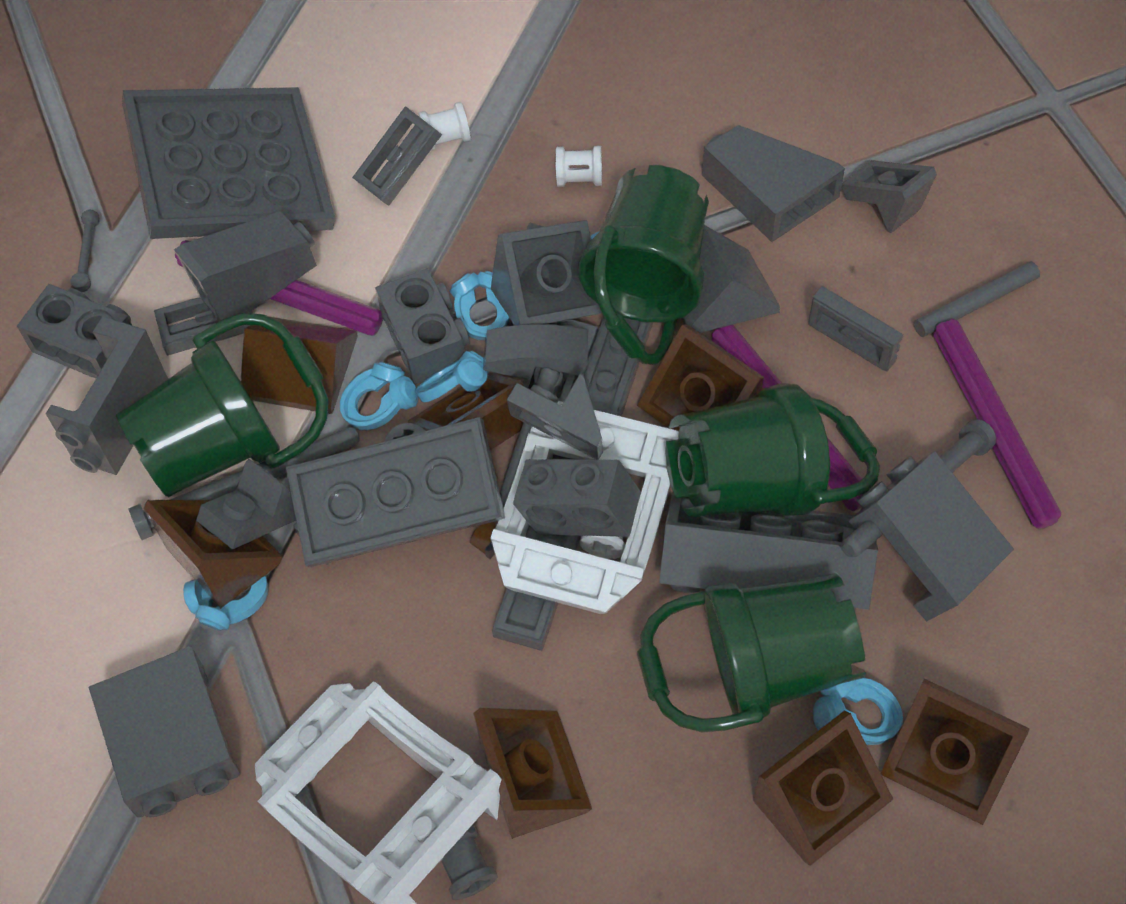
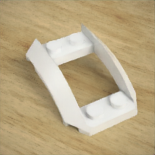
[491,401,679,614]
[255,681,502,904]

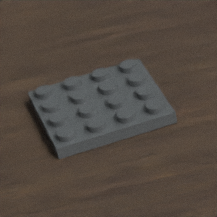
[122,87,335,239]

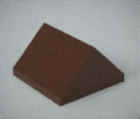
[241,316,358,414]
[637,324,764,431]
[408,372,524,450]
[143,500,283,609]
[881,678,1030,825]
[473,708,592,839]
[753,710,893,866]

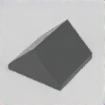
[491,220,602,325]
[681,225,780,333]

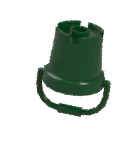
[578,165,709,365]
[116,313,328,498]
[665,383,880,517]
[637,573,866,733]

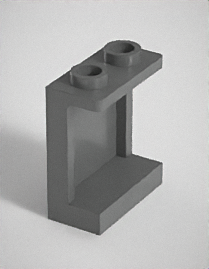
[46,316,168,475]
[848,451,1014,622]
[88,646,240,817]

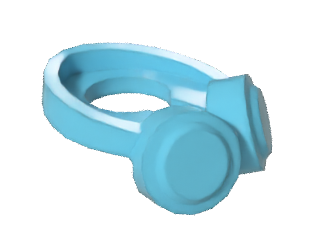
[449,271,510,341]
[415,351,489,403]
[340,362,418,430]
[183,576,268,631]
[813,678,903,745]

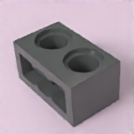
[375,268,470,385]
[17,284,132,379]
[513,459,641,537]

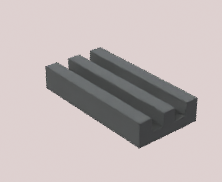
[352,106,442,206]
[808,286,903,371]
[154,297,253,356]

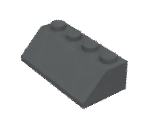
[659,494,878,610]

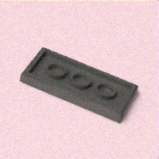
[286,417,505,567]

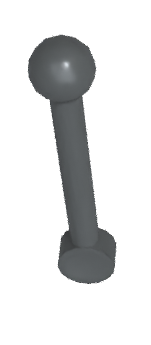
[70,209,99,292]

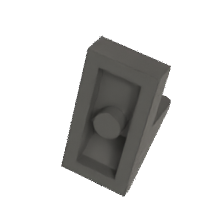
[842,160,937,233]
[507,373,603,460]
[196,459,296,549]

